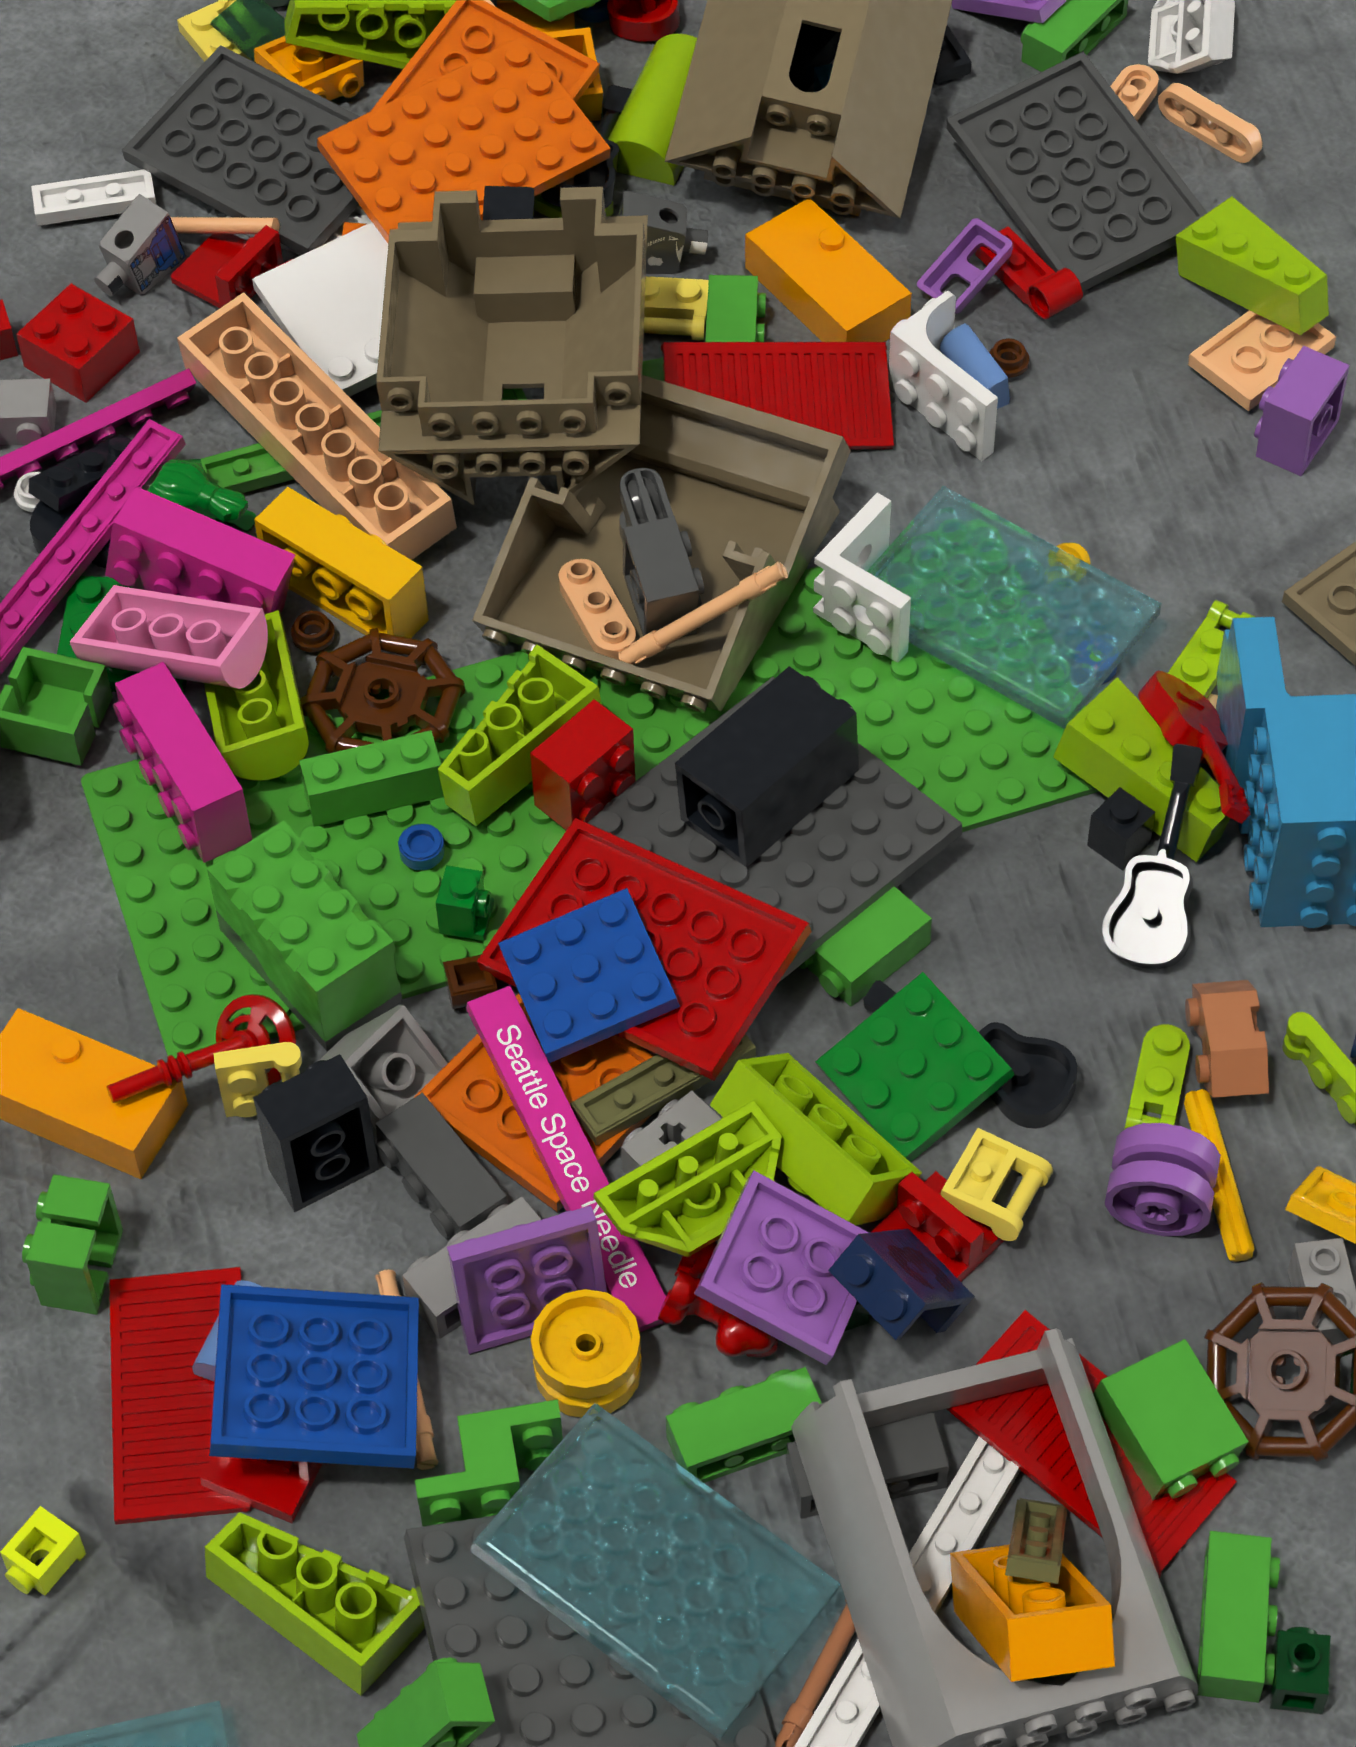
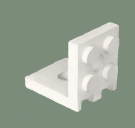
[813,493,911,663]

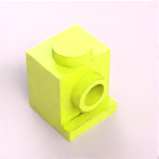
[0,1506,86,1596]

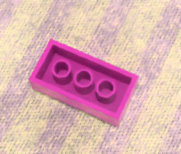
[105,486,296,614]
[113,662,252,863]

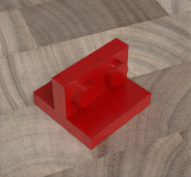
[870,1171,1005,1282]
[200,1456,323,1523]

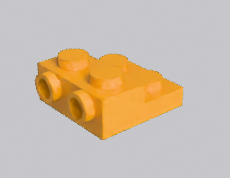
[254,36,364,101]

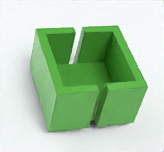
[0,647,113,766]
[22,1174,123,1315]

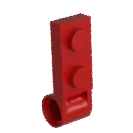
[975,226,1083,319]

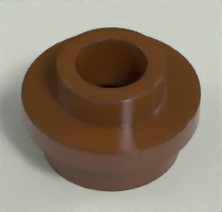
[989,338,1029,378]
[291,611,335,652]

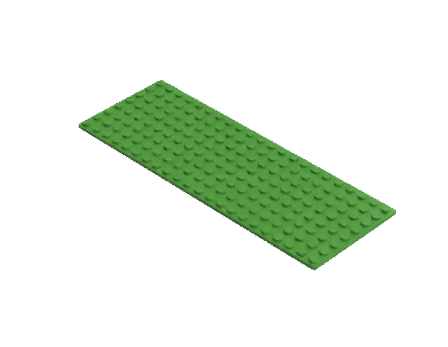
[81,519,1099,1058]

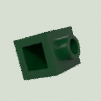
[1270,1627,1331,1714]

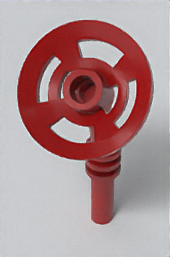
[106,994,296,1103]

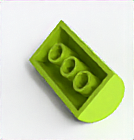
[608,34,697,186]
[204,610,309,780]

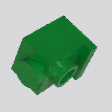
[436,865,494,941]

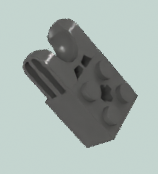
[619,468,704,637]

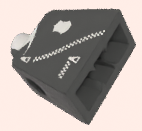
[619,190,708,274]

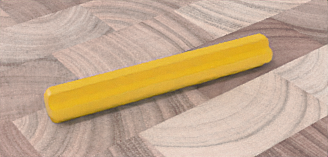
[1184,1089,1255,1262]

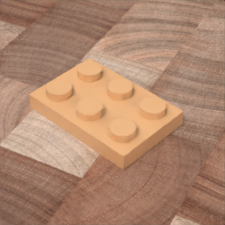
[1188,310,1336,412]

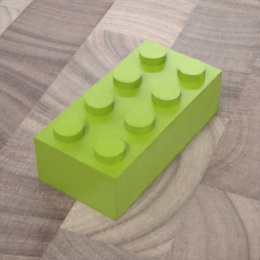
[710,1053,922,1225]

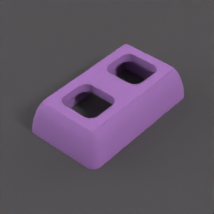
[917,218,1013,314]

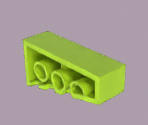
[284,0,456,69]
[1176,196,1329,335]
[438,644,601,826]
[1053,677,1230,862]
[205,1512,425,1696]

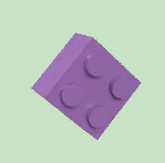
[1254,346,1350,476]

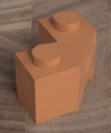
[1185,980,1269,1098]

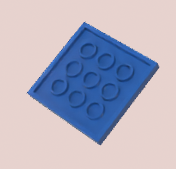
[209,1284,419,1469]

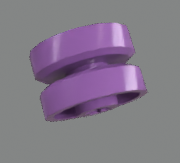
[1105,1123,1221,1236]

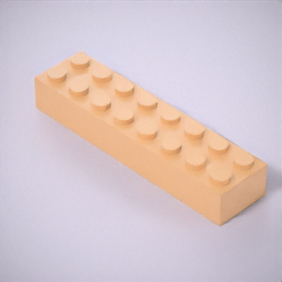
[177,292,457,560]

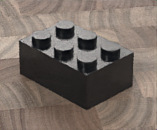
[253,1054,379,1212]

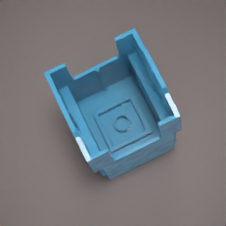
[1216,617,1356,928]

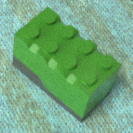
[207,820,402,1051]

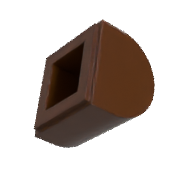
[443,955,497,1009]

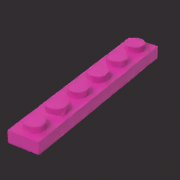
[0,368,196,490]

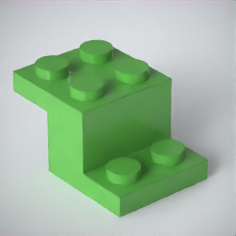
[415,1399,565,1527]

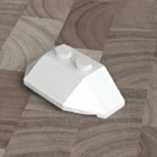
[1148,0,1235,74]

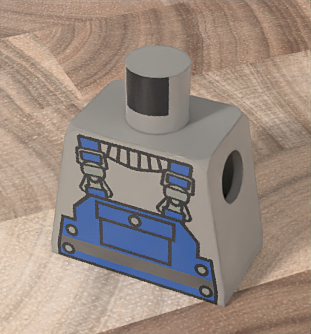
[94,194,187,296]

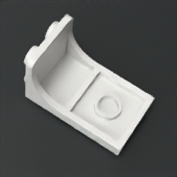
[888,291,998,462]

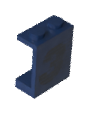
[828,1228,975,1340]

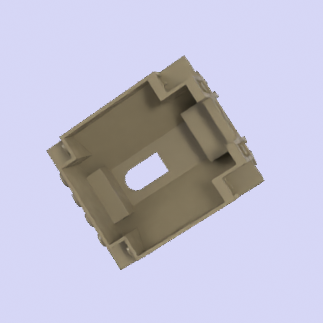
[664,0,952,219]
[376,187,648,505]

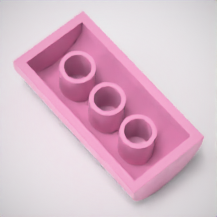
[70,585,268,689]

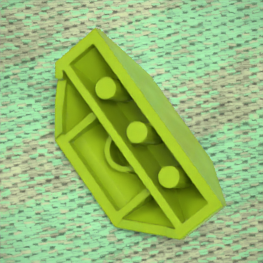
[593,1100,782,1257]

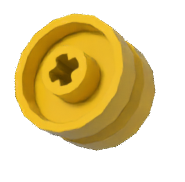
[531,1289,642,1419]

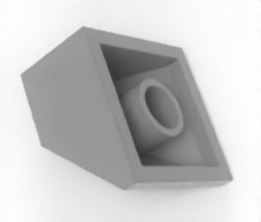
[318,1005,448,1128]

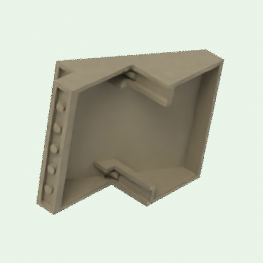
[472,375,851,713]

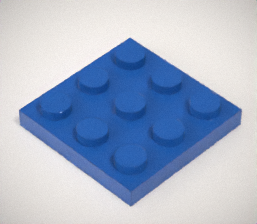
[498,888,680,1063]

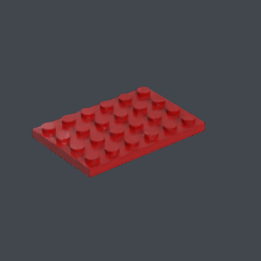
[477,818,812,1081]

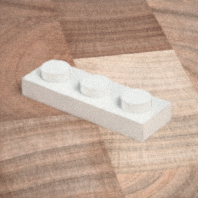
[31,169,156,226]

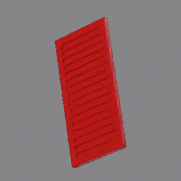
[660,342,894,449]
[109,1267,251,1525]
[947,1310,1237,1578]

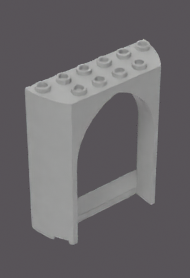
[791,1328,1198,1747]

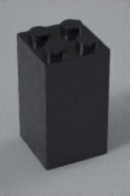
[675,666,859,868]

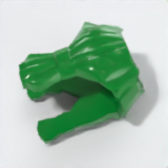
[147,459,256,533]

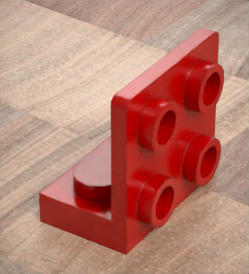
[171,225,283,308]

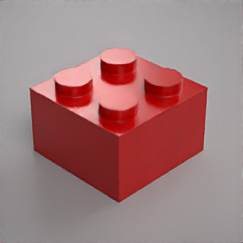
[16,284,140,403]
[530,699,636,830]

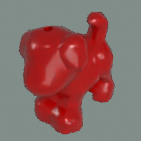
[658,1242,778,1357]

